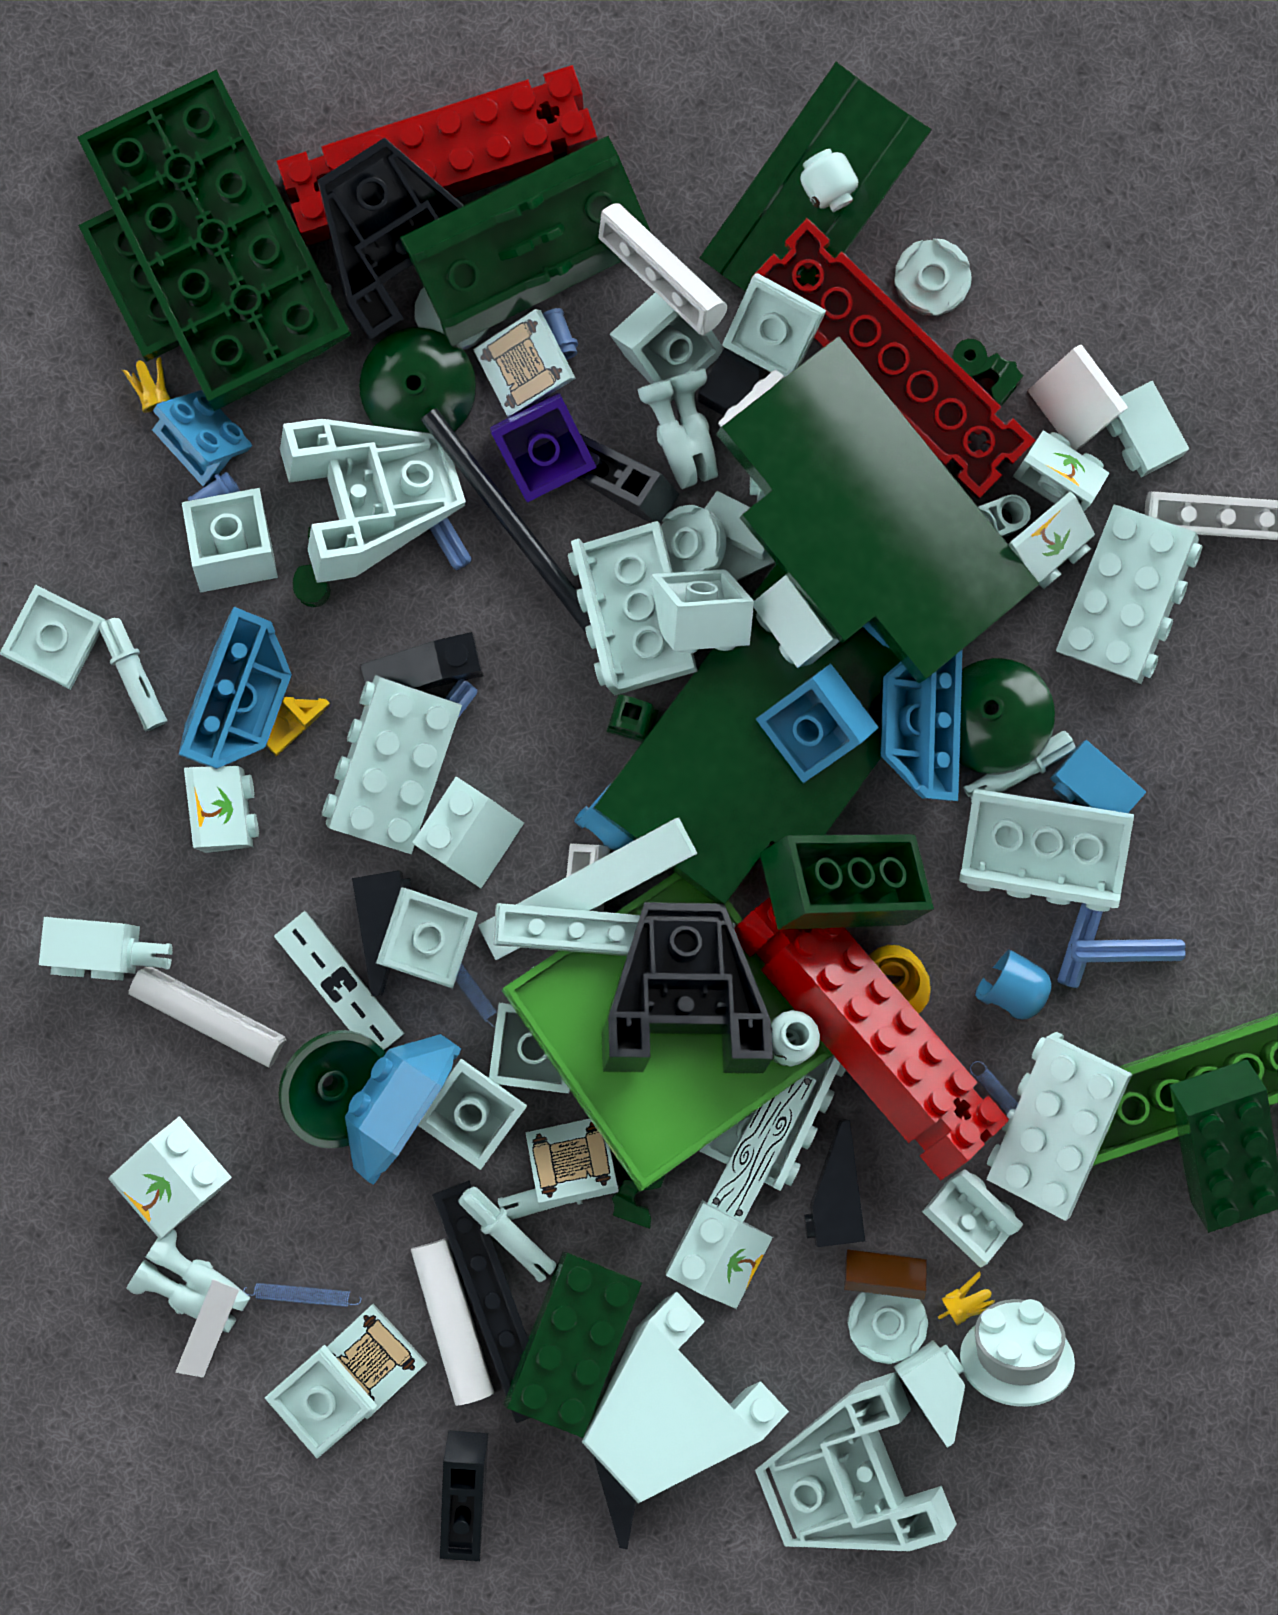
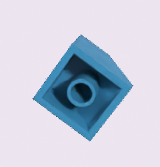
[756,663,879,783]

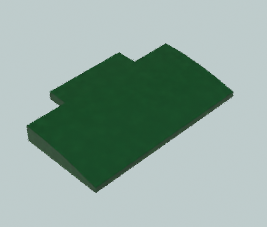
[77,69,351,411]
[716,337,1040,683]
[593,564,901,904]

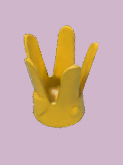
[122,357,171,413]
[938,1271,995,1326]

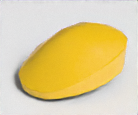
[869,945,931,1014]

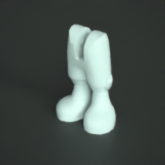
[638,368,718,489]
[126,1229,250,1333]

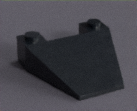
[317,138,464,339]
[602,902,773,1073]

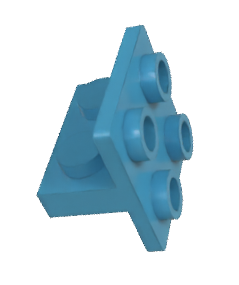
[152,390,252,487]

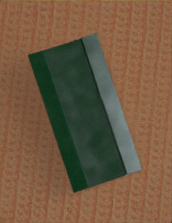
[699,61,932,292]
[399,136,651,347]

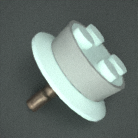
[960,1299,1075,1407]

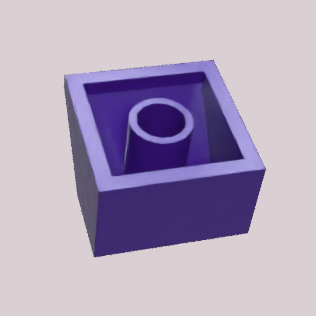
[490,392,597,503]

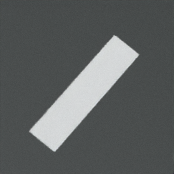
[176,1279,239,1377]

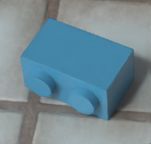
[1050,740,1146,813]

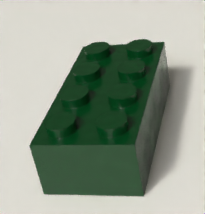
[760,834,934,930]
[1170,1059,1278,1233]
[503,1252,643,1438]

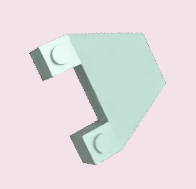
[280,419,466,583]
[582,1292,789,1503]
[755,1372,957,1551]

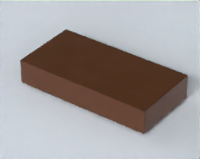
[844,1249,927,1300]

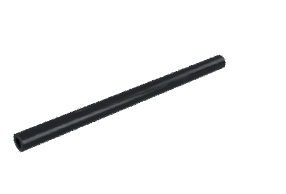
[421,408,591,633]

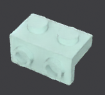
[922,1169,1023,1268]

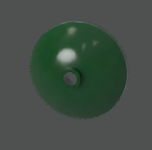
[359,327,476,434]
[959,658,1055,775]
[278,1030,386,1148]

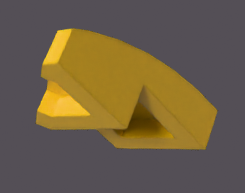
[266,697,330,757]

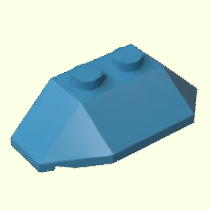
[178,607,292,769]
[881,650,962,801]
[345,1034,461,1185]

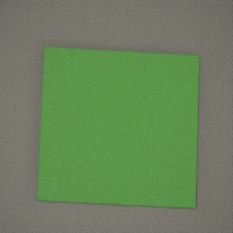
[502,873,833,1192]

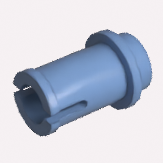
[543,308,578,360]
[188,472,240,501]

